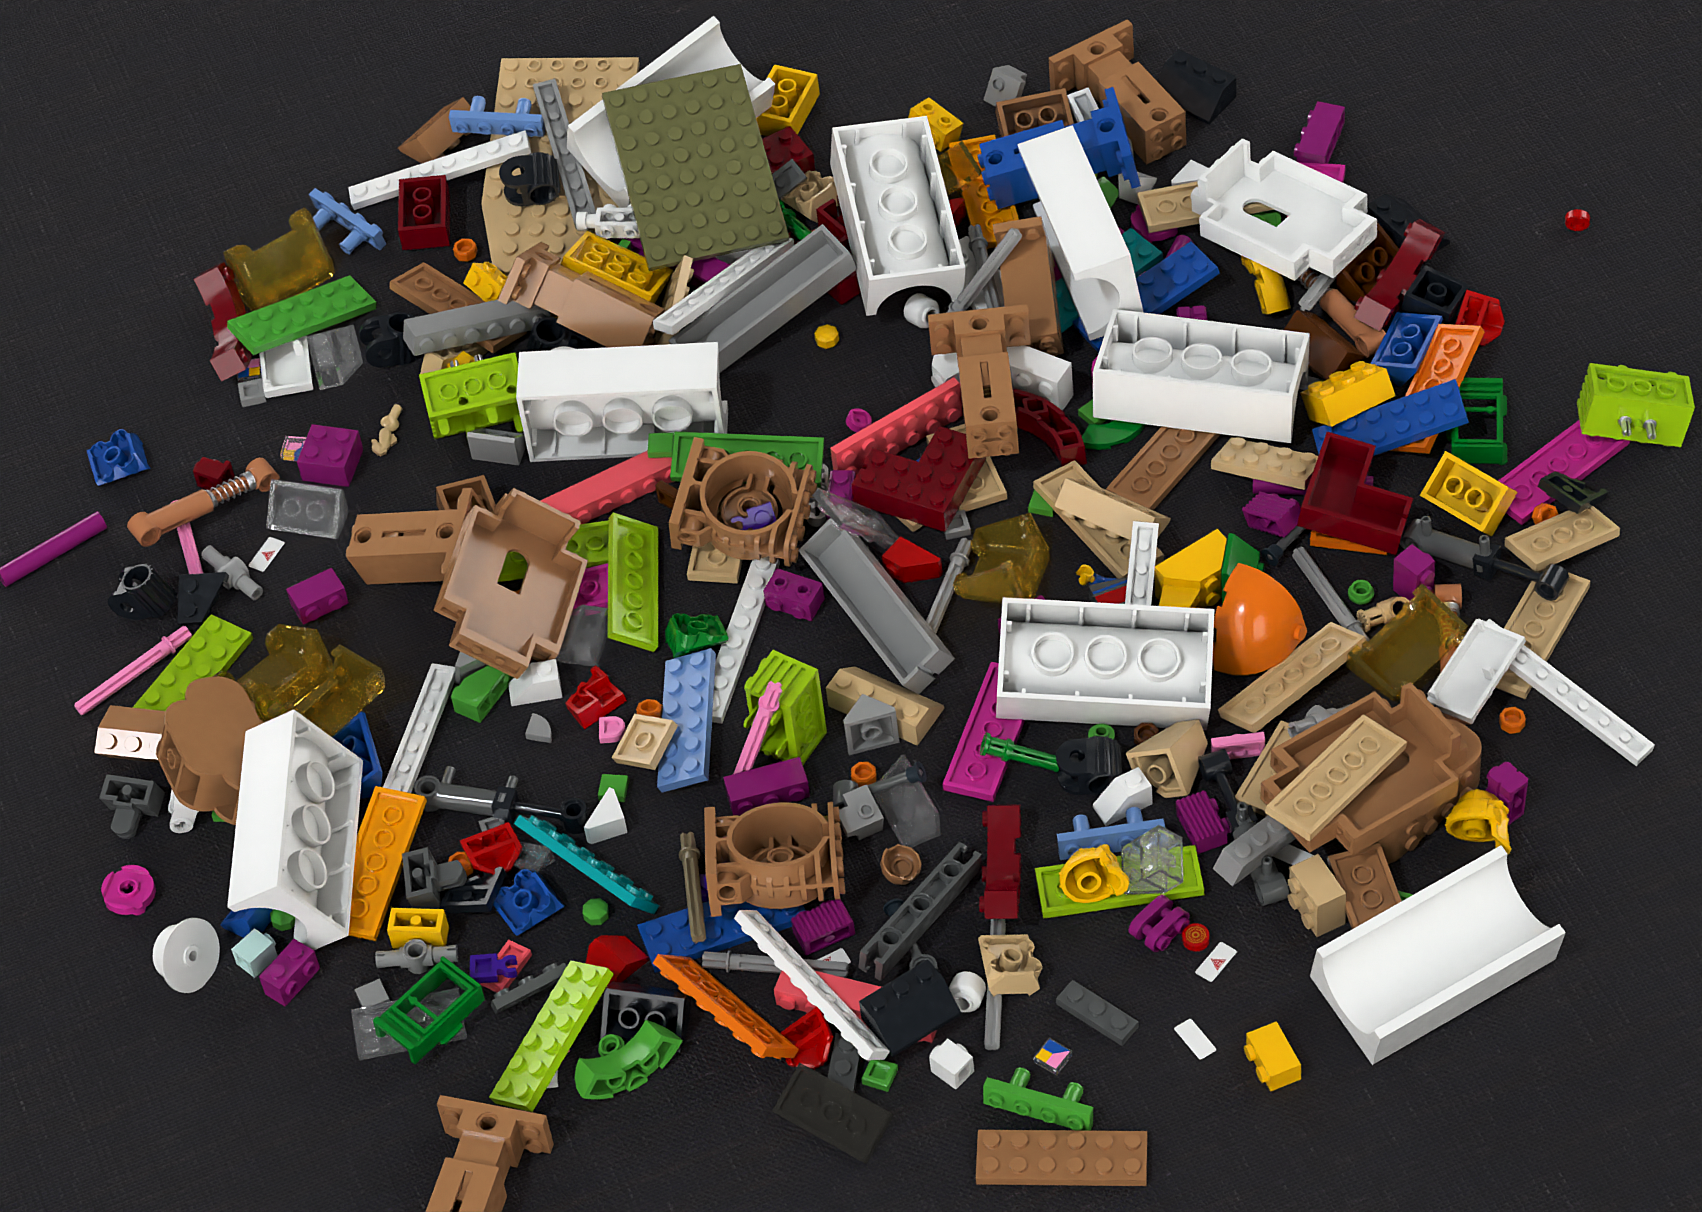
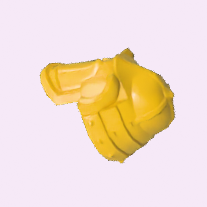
[1445,789,1511,855]
[1059,844,1130,903]

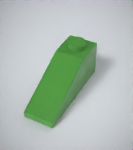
[451,665,514,723]

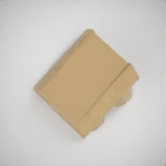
[781,170,838,223]
[978,935,1042,997]

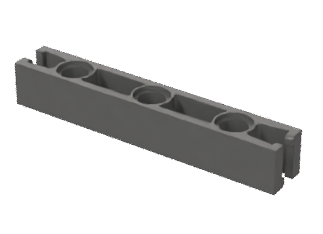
[858,842,982,981]

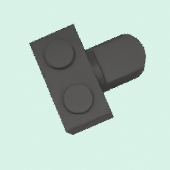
[99,774,165,839]
[402,847,467,909]

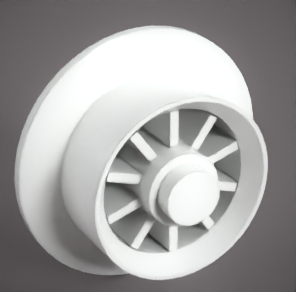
[153,918,220,993]

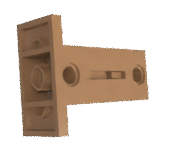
[993,216,1064,357]
[346,488,486,585]

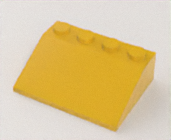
[561,231,674,304]

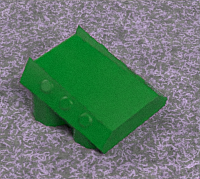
[665,613,728,658]

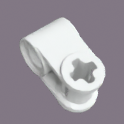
[168,790,199,833]

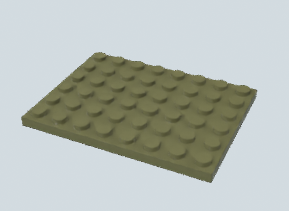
[602,64,789,271]

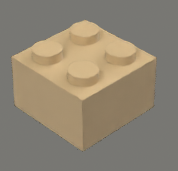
[1287,854,1346,937]

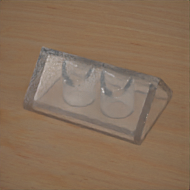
[266,479,349,539]
[873,755,941,847]

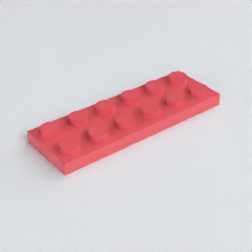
[830,377,963,475]

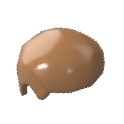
[880,844,922,885]

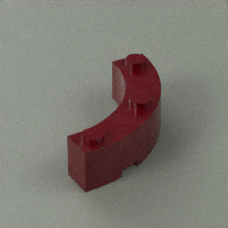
[1354,219,1445,331]
[194,262,252,382]
[1013,388,1087,467]
[979,804,1021,919]

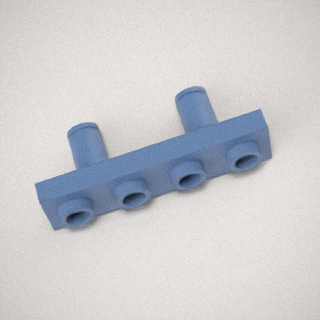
[449,96,545,137]
[307,188,386,255]
[1057,807,1166,860]

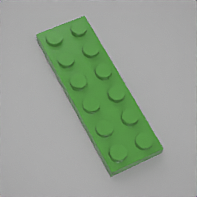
[227,275,376,355]
[670,432,824,487]

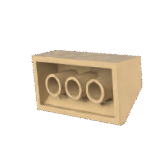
[1054,478,1171,545]
[826,666,944,746]

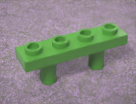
[983,1068,1093,1131]

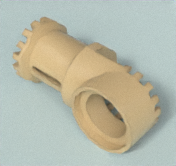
[1357,596,1412,632]

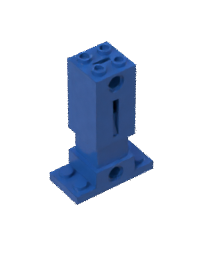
[977,87,1141,209]

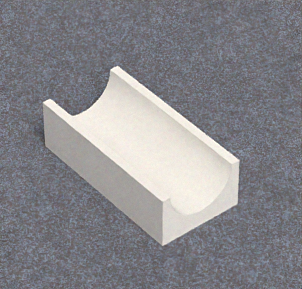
[567,16,775,208]
[830,116,966,316]
[1017,125,1144,341]
[1093,309,1310,443]
[516,342,728,462]
[996,597,1214,730]
[227,709,363,950]
[1310,845,1566,1065]

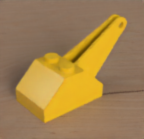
[1154,529,1227,609]

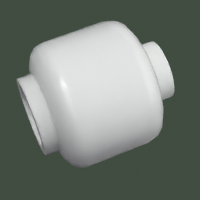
[904,293,940,328]
[949,972,986,1012]

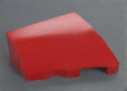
[565,665,627,729]

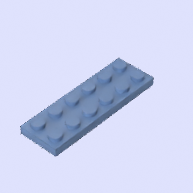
[657,648,716,792]

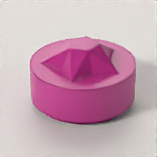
[846,408,872,432]

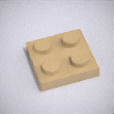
[612,714,678,770]

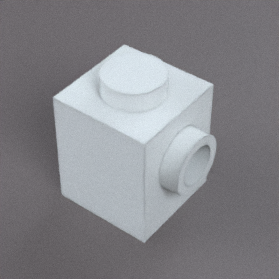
[929,1039,974,1089]

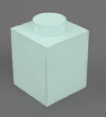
[231,928,277,978]

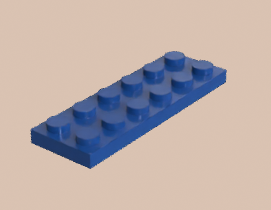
[1072,241,1220,353]
[1312,379,1469,456]
[637,901,805,973]

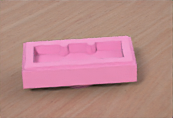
[1211,732,1265,760]

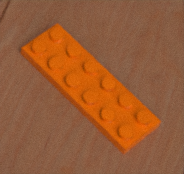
[1389,324,1485,454]
[653,954,799,1059]

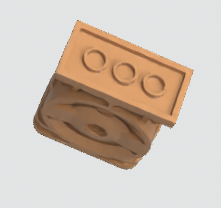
[669,437,817,567]
[704,802,845,917]

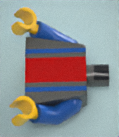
[1076,564,1154,604]

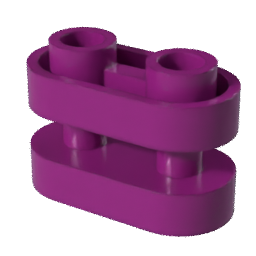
[1128,894,1190,952]

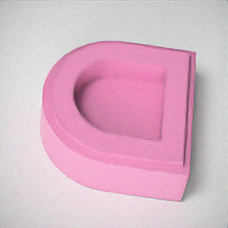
[599,716,626,744]

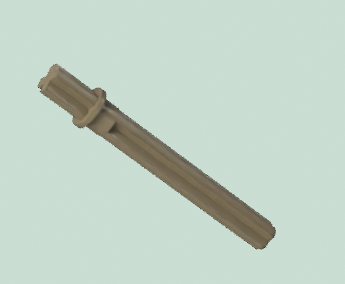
[679,832,706,943]

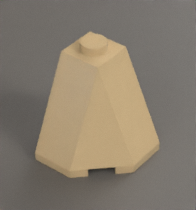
[1126,719,1208,798]

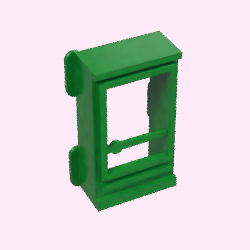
[1446,378,1507,465]
[373,956,485,1064]

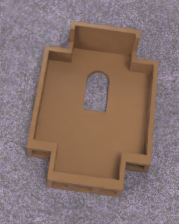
[433,488,588,679]
[1260,682,1468,856]

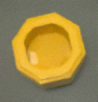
[814,324,839,349]

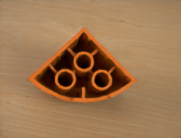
[1212,563,1307,675]

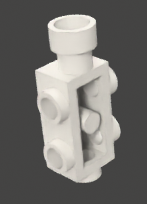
[576,204,640,239]

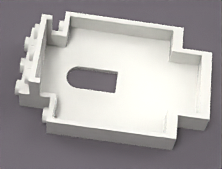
[1191,139,1377,281]

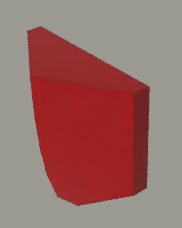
[1455,290,1505,346]
[460,822,523,875]
[585,935,649,985]
[780,1007,833,1069]

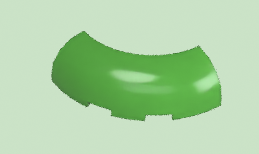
[575,1020,683,1099]

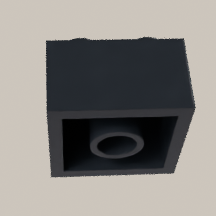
[1400,266,1469,324]

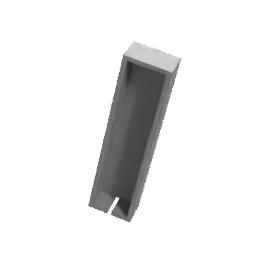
[668,224,857,373]
[798,515,955,694]

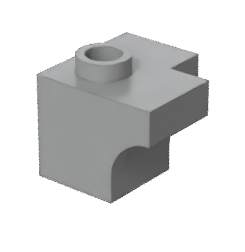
[983,65,1027,107]
[839,784,884,840]

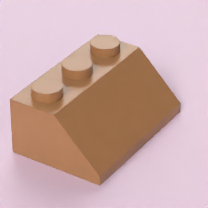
[995,88,1074,137]
[398,97,471,163]
[94,705,166,763]

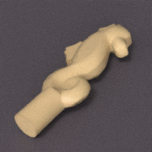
[371,404,402,457]

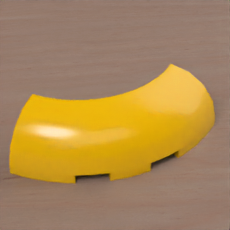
[1240,255,1291,314]

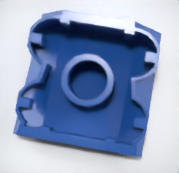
[87,429,151,486]
[493,869,565,936]

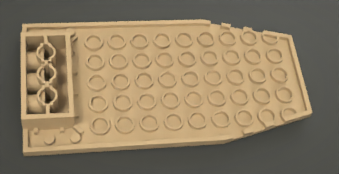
[481,57,640,276]

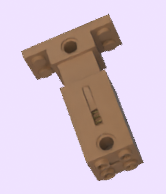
[1048,19,1186,164]
[498,242,665,348]
[928,304,1031,459]
[426,1095,554,1212]

